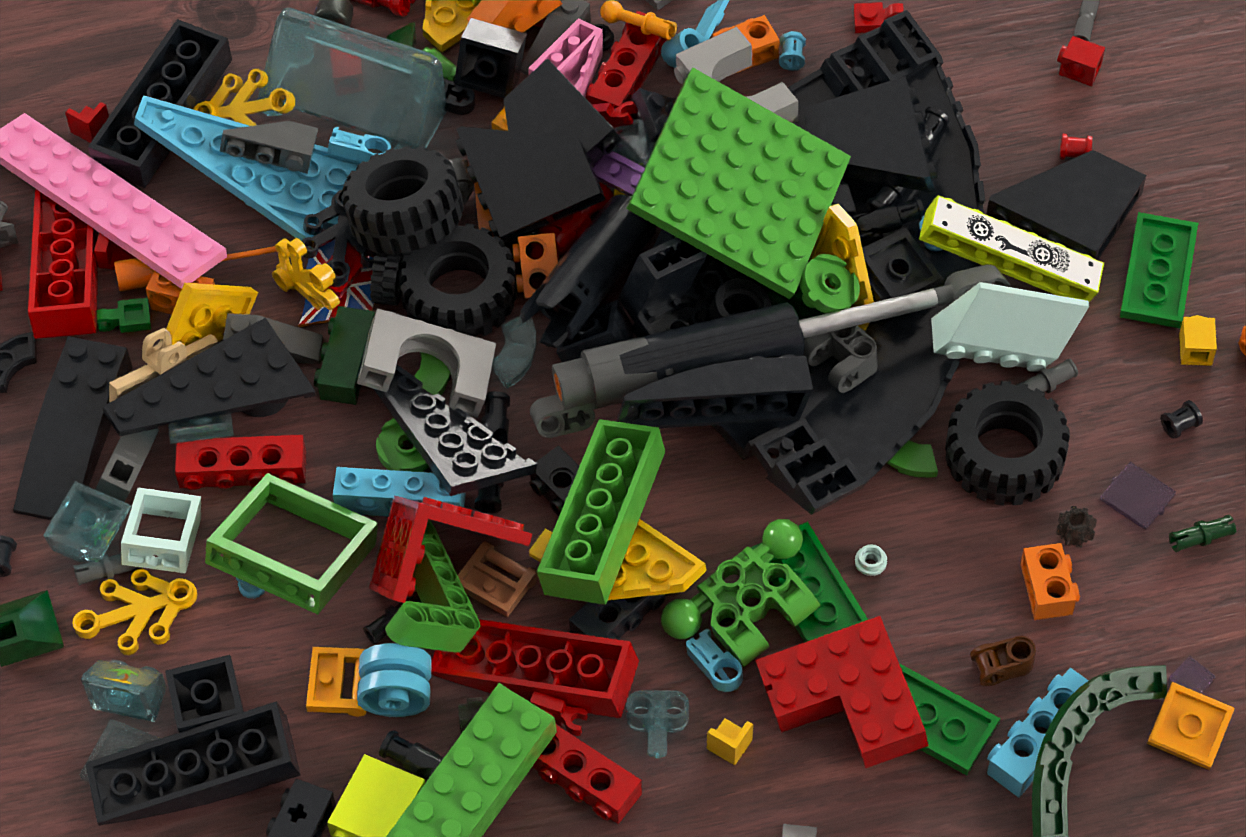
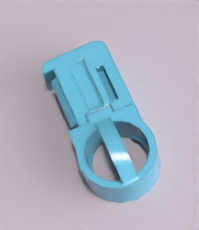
[328,127,391,162]
[686,629,743,692]

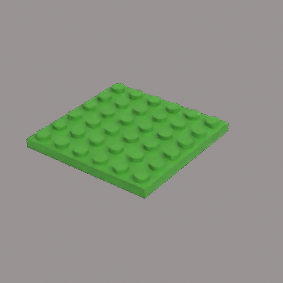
[626,67,851,299]

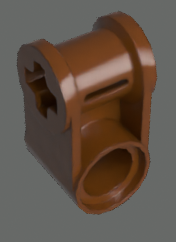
[970,635,1036,686]

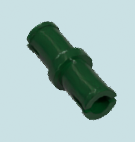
[1169,514,1236,552]

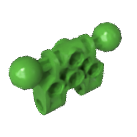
[661,519,820,667]

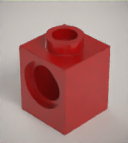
[1057,36,1106,86]

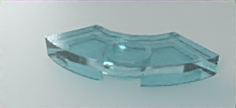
[492,316,537,389]

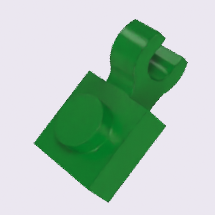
[96,298,151,333]

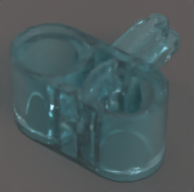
[626,690,689,759]

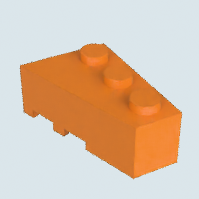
[467,0,562,33]

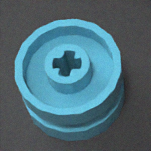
[357,643,432,717]

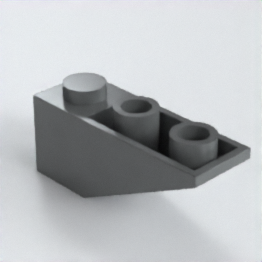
[220,121,318,173]
[93,429,159,507]

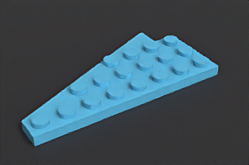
[134,95,361,249]

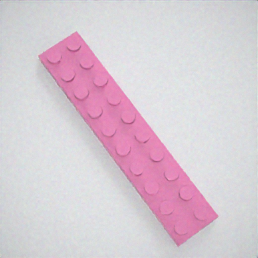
[0,113,227,289]

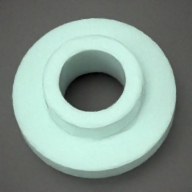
[855,544,887,576]

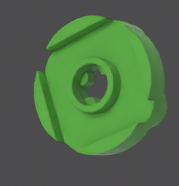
[799,254,860,314]
[376,418,429,472]

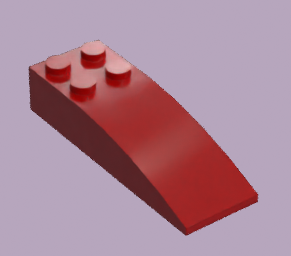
[28,189,98,339]
[431,619,639,718]

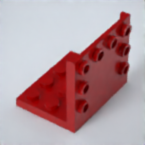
[369,495,532,603]

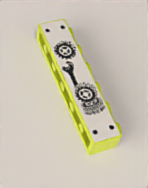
[919,195,1104,302]

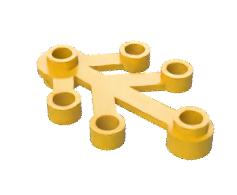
[193,68,295,126]
[272,238,340,310]
[73,569,197,655]

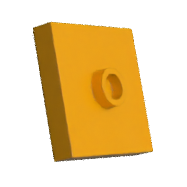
[1147,682,1235,770]

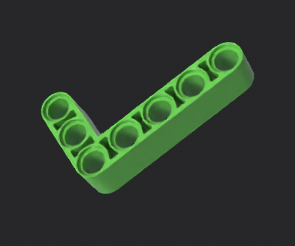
[385,520,480,652]

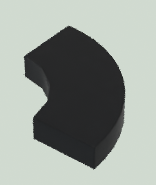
[0,332,37,393]

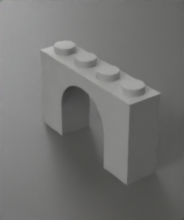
[674,27,798,123]
[357,308,496,418]

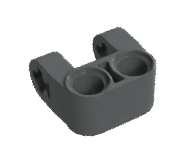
[803,325,878,393]

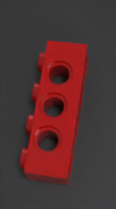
[585,11,667,109]
[175,435,306,490]
[532,725,642,824]

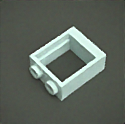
[121,488,201,573]

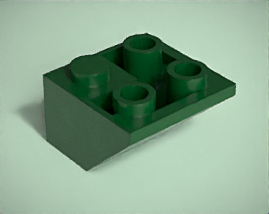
[0,590,64,667]

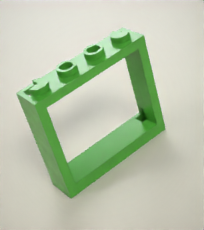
[205,473,378,615]

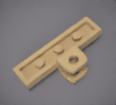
[109,328,219,402]

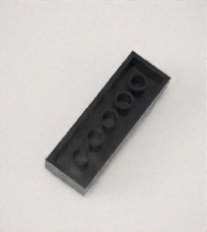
[88,19,232,188]

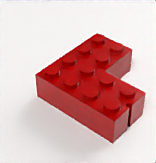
[755,616,929,768]

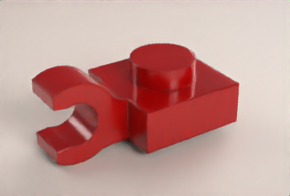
[854,2,904,33]
[592,101,638,132]
[530,691,588,736]

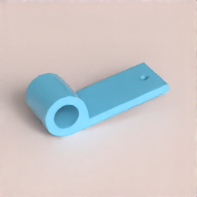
[661,0,729,67]

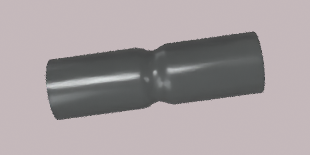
[1073,0,1100,42]

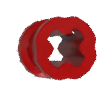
[1059,133,1093,160]

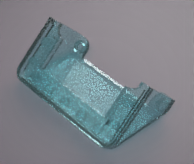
[257,8,447,150]

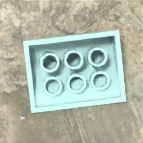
[931,282,1089,372]

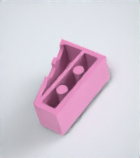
[528,18,603,97]

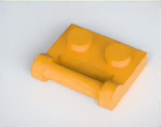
[306,647,366,717]

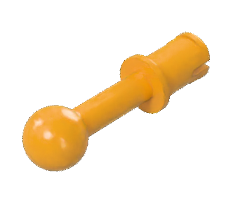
[600,0,677,40]

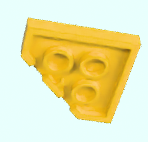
[423,0,477,53]
[809,204,874,331]
[166,283,258,346]
[608,519,707,600]

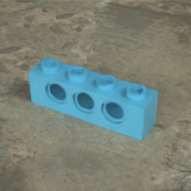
[333,467,466,517]
[987,667,1089,798]

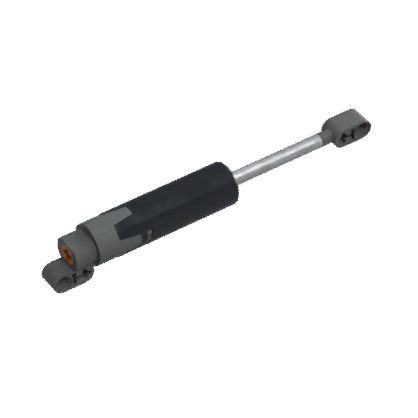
[530,265,1010,438]

